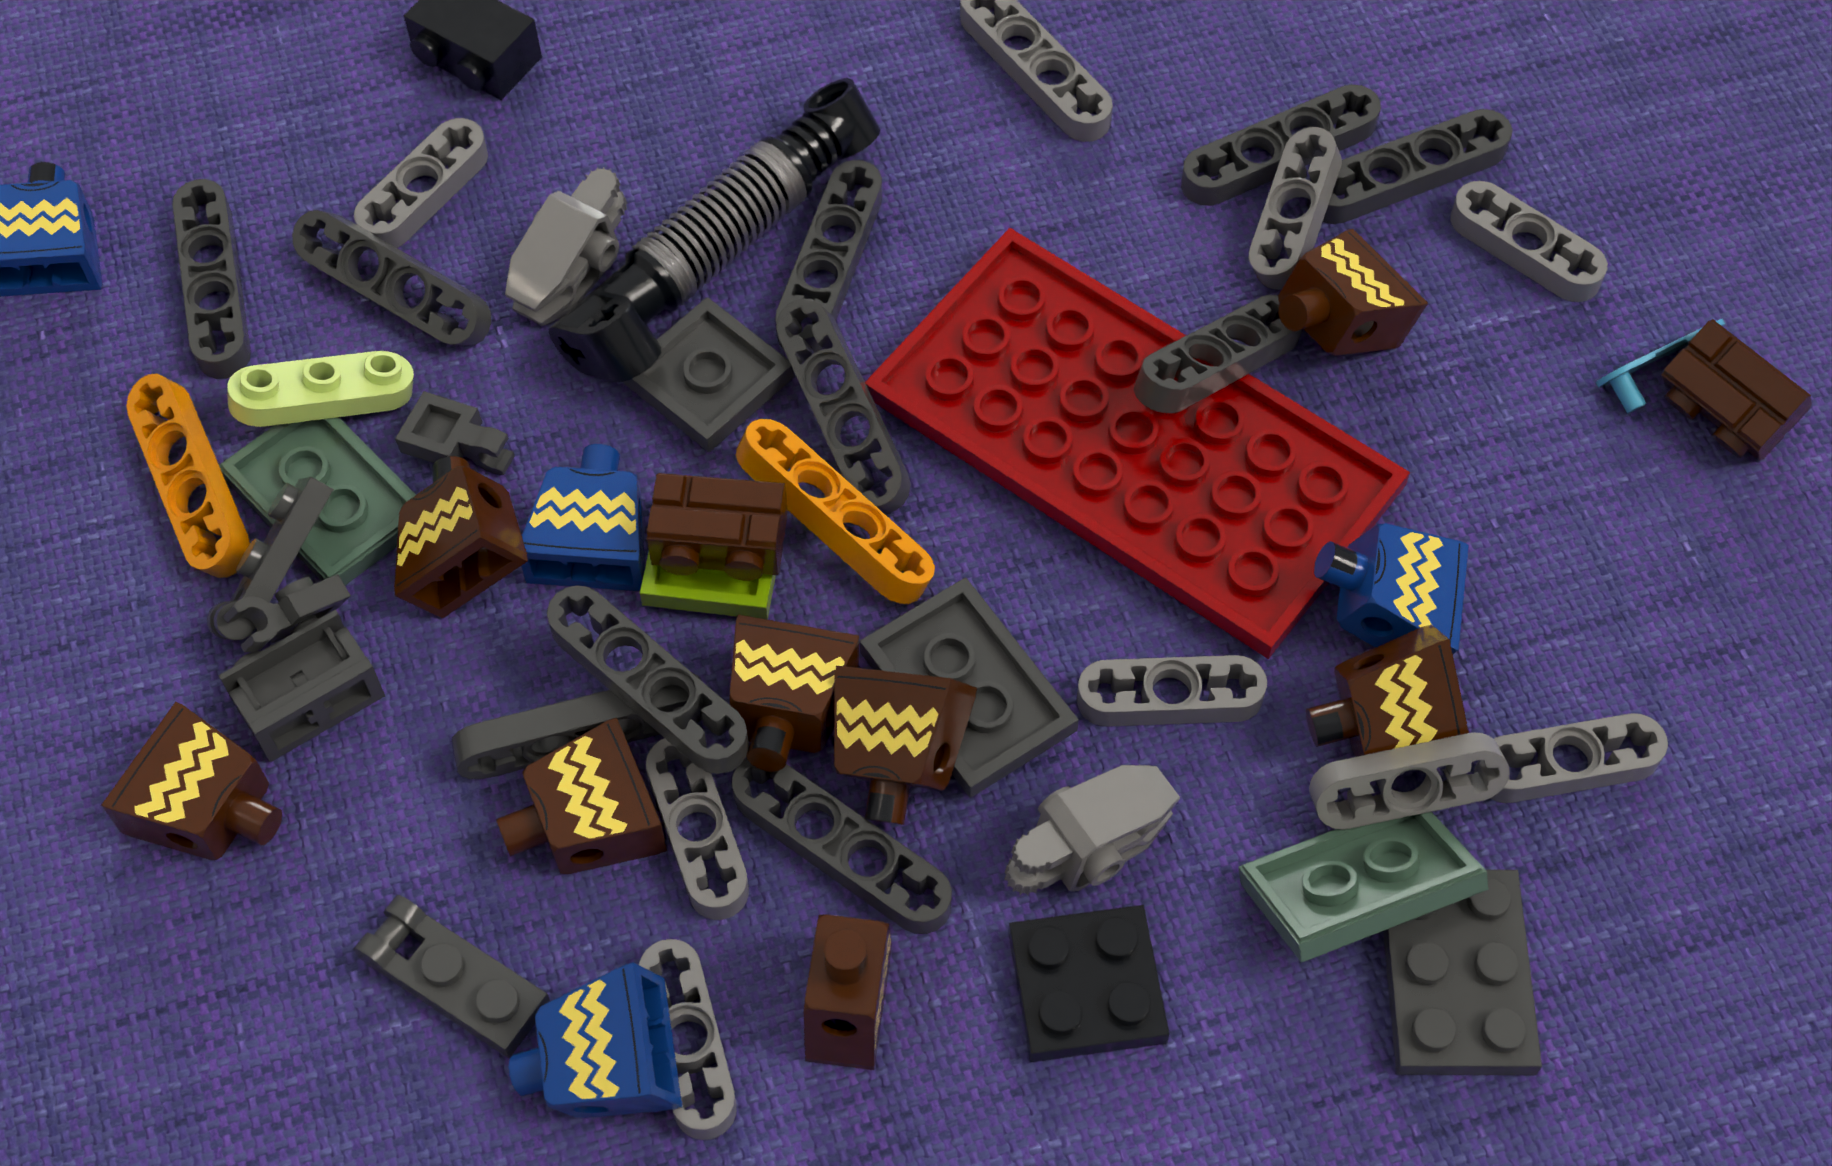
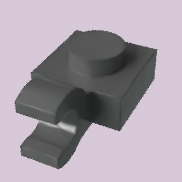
[395,391,515,475]
[223,574,351,652]

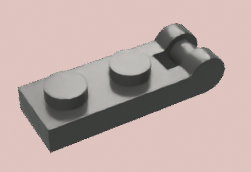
[207,477,334,640]
[353,895,550,1058]

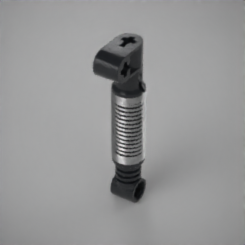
[548,78,880,382]

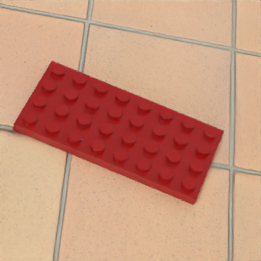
[865,228,1410,659]

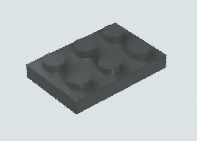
[859,577,1079,798]
[1383,870,1542,1075]

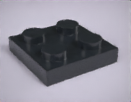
[1008,905,1170,1063]

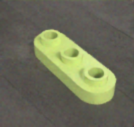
[227,351,414,427]

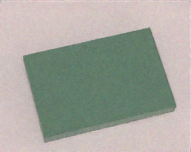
[219,417,416,585]
[1238,812,1488,963]

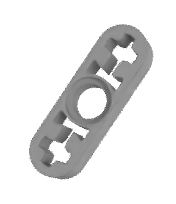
[354,118,488,249]
[1249,127,1342,289]
[1450,181,1608,302]
[1077,655,1267,726]
[1474,713,1668,803]
[1309,732,1510,829]
[646,738,749,920]
[639,939,737,1140]

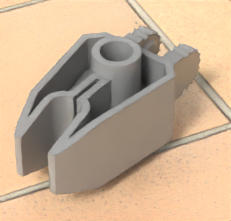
[505,167,627,326]
[1004,765,1180,895]

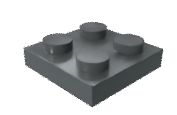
[623,297,794,452]

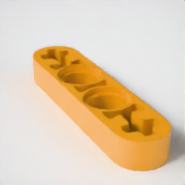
[126,374,250,578]
[735,419,935,604]

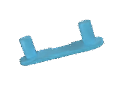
[1596,319,1725,414]

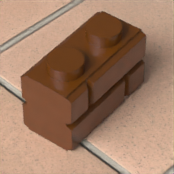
[1661,319,1812,461]
[647,473,788,581]

